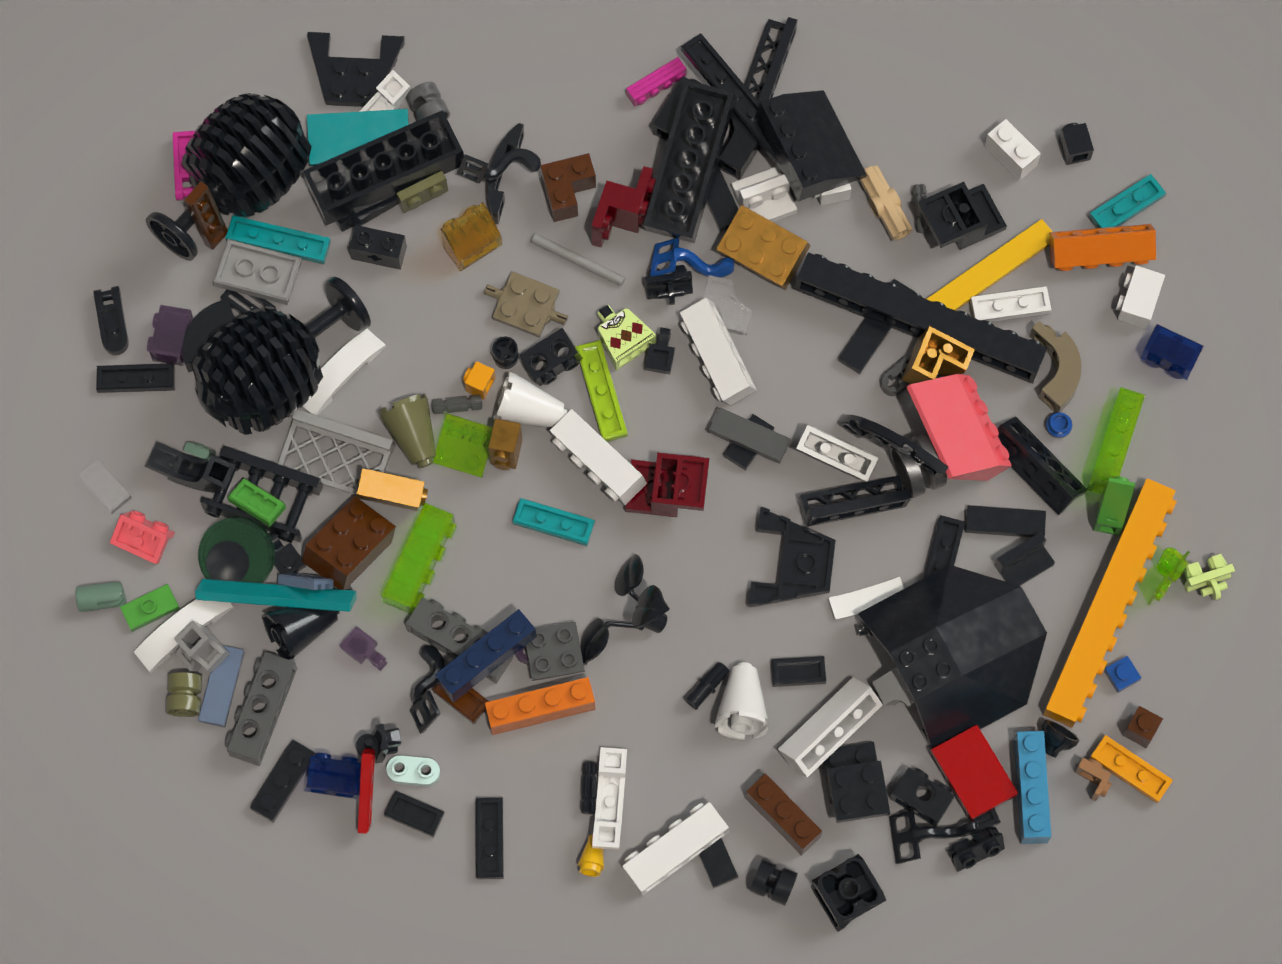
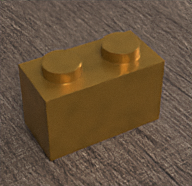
[488,419,523,470]

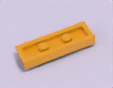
[1090,735,1173,804]

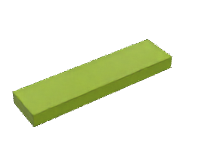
[576,340,628,442]

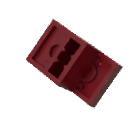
[591,166,656,248]
[625,452,710,518]

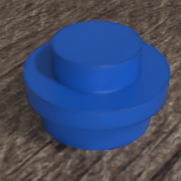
[1046,412,1072,438]

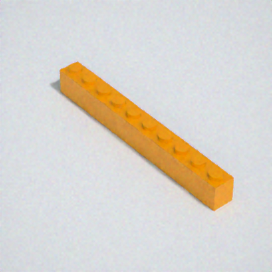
[1043,478,1177,728]

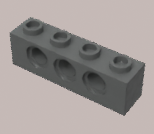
[406,598,513,684]
[225,652,298,766]

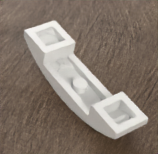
[359,70,411,112]
[302,329,386,416]
[134,599,234,673]
[592,747,627,850]

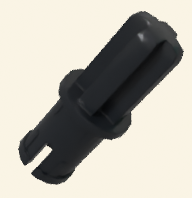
[684,662,729,710]

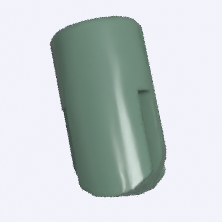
[75,582,127,612]

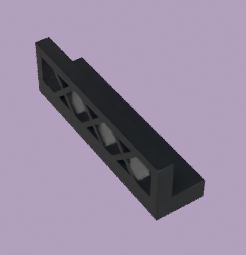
[745,17,798,103]
[998,417,1088,515]
[799,476,911,527]

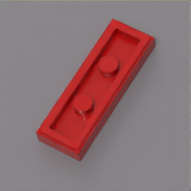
[357,748,375,834]

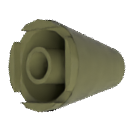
[378,393,436,469]

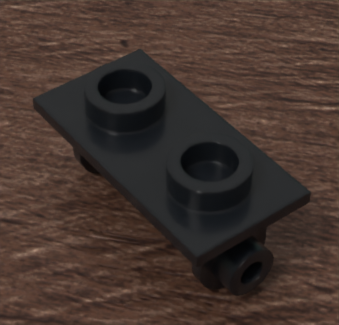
[947,827,1005,872]

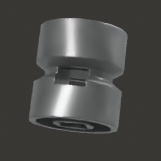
[406,82,450,120]

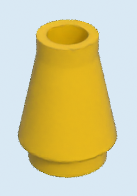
[578,835,604,877]

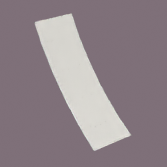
[829,577,904,619]

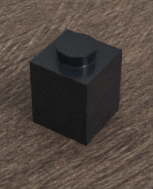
[1059,123,1094,165]

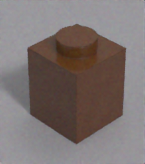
[1123,706,1163,748]

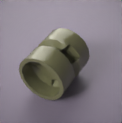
[165,672,202,717]

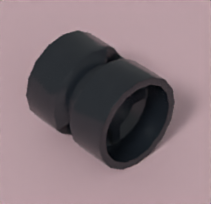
[750,859,798,906]

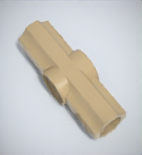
[859,165,912,241]

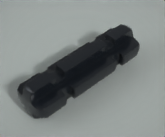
[581,761,597,815]

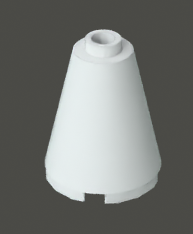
[493,372,568,427]
[715,662,769,740]

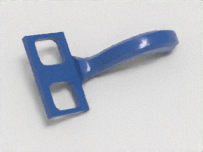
[650,238,735,278]

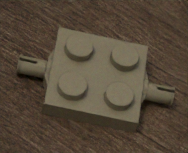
[484,271,568,338]

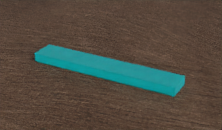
[195,579,357,612]

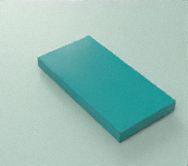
[307,109,409,166]

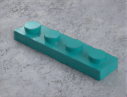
[226,215,331,264]

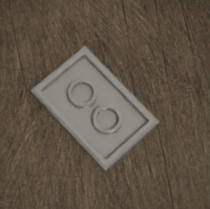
[213,239,302,305]

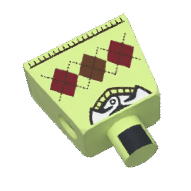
[597,305,656,371]

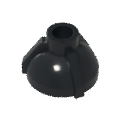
[1042,720,1079,758]

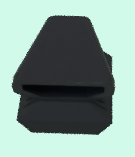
[811,854,886,932]

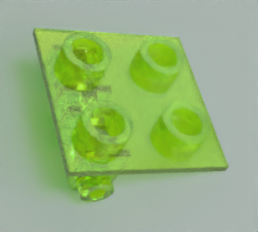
[433,413,493,478]
[1147,547,1190,605]

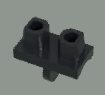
[645,265,693,305]
[356,724,401,764]

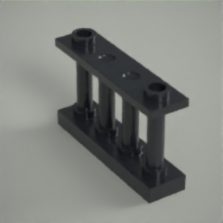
[200,446,323,543]

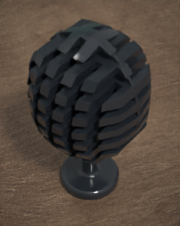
[146,93,312,261]
[192,277,371,435]

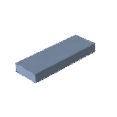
[198,646,245,728]

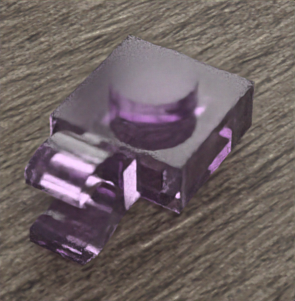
[340,626,387,671]

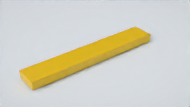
[927,219,1053,311]

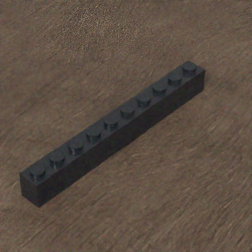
[794,252,1048,384]

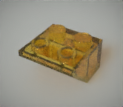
[440,202,502,272]

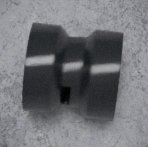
[492,336,519,369]

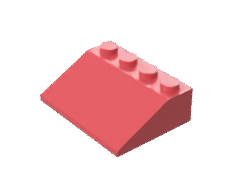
[907,374,1012,481]

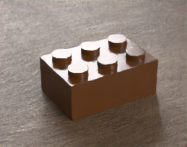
[302,496,396,590]

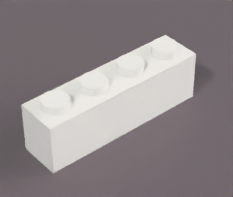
[680,298,757,405]
[549,409,647,505]
[778,677,883,777]
[622,802,729,896]

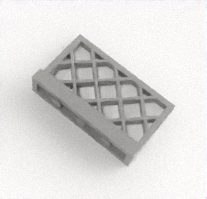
[278,409,396,495]

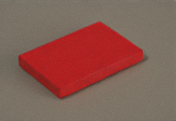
[930,725,1018,821]

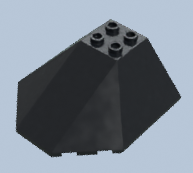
[857,565,1047,749]

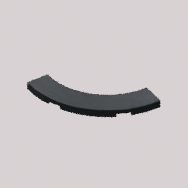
[838,415,949,477]

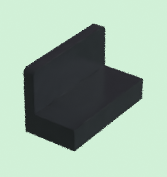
[994,532,1055,586]

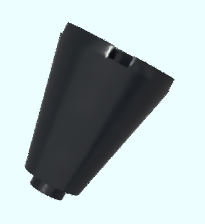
[263,607,340,660]

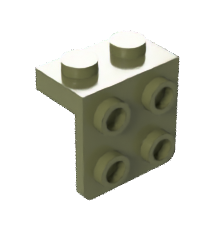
[397,171,448,213]

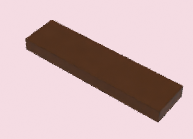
[184,181,228,250]

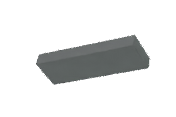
[709,408,791,464]

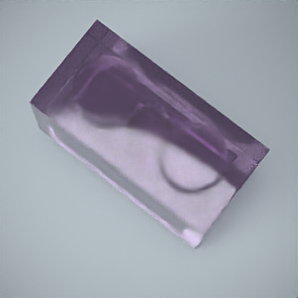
[147,305,194,366]

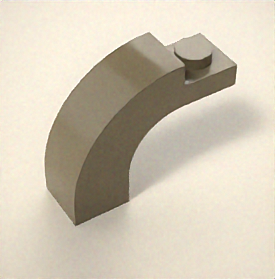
[1029,321,1082,413]

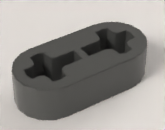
[881,355,911,396]

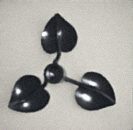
[580,554,670,665]

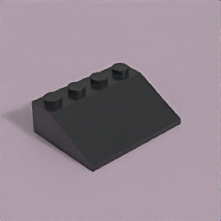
[756,90,867,202]

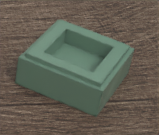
[183,441,216,459]

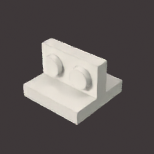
[731,166,797,222]

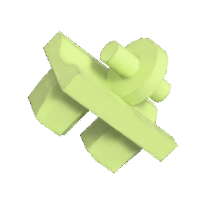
[1184,554,1235,601]

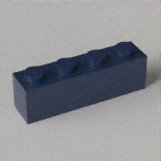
[435,609,537,703]

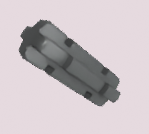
[912,184,930,233]
[432,395,483,414]

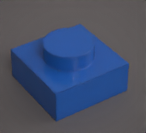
[1104,656,1141,693]

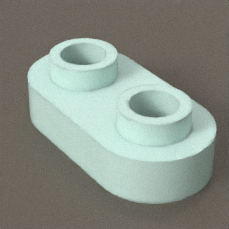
[386,756,440,787]

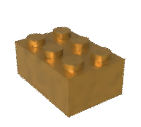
[716,205,810,290]

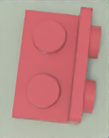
[110,510,175,564]

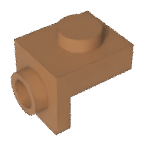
[1075,758,1112,802]

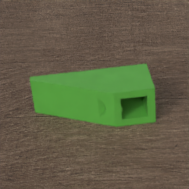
[1093,476,1135,536]

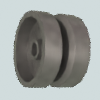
[890,432,947,498]

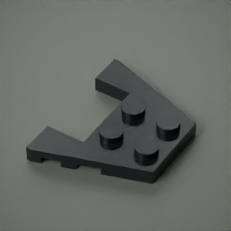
[307,32,405,107]
[748,507,836,607]

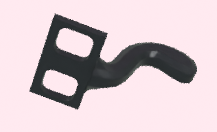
[457,148,541,183]
[410,645,445,734]
[889,811,979,864]

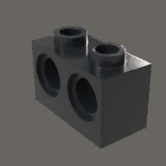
[519,328,583,386]

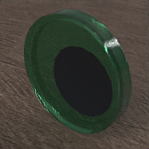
[198,518,275,584]

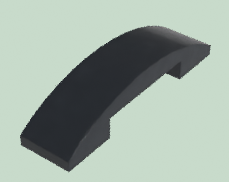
[488,123,525,224]

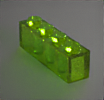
[1087,387,1145,495]
[382,503,457,614]

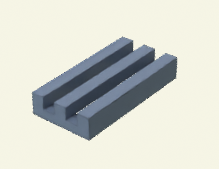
[278,573,334,590]

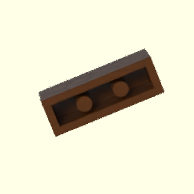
[745,773,822,856]

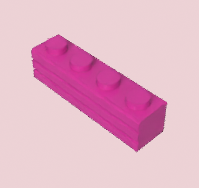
[626,57,687,107]

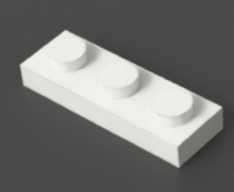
[970,286,1051,322]

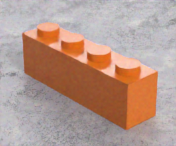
[1050,224,1156,271]
[485,677,596,735]

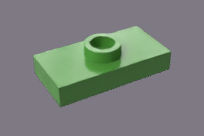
[228,479,286,527]
[120,584,180,632]

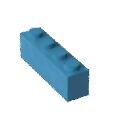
[1014,731,1051,844]

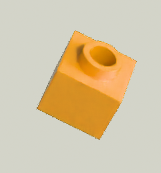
[463,361,496,400]

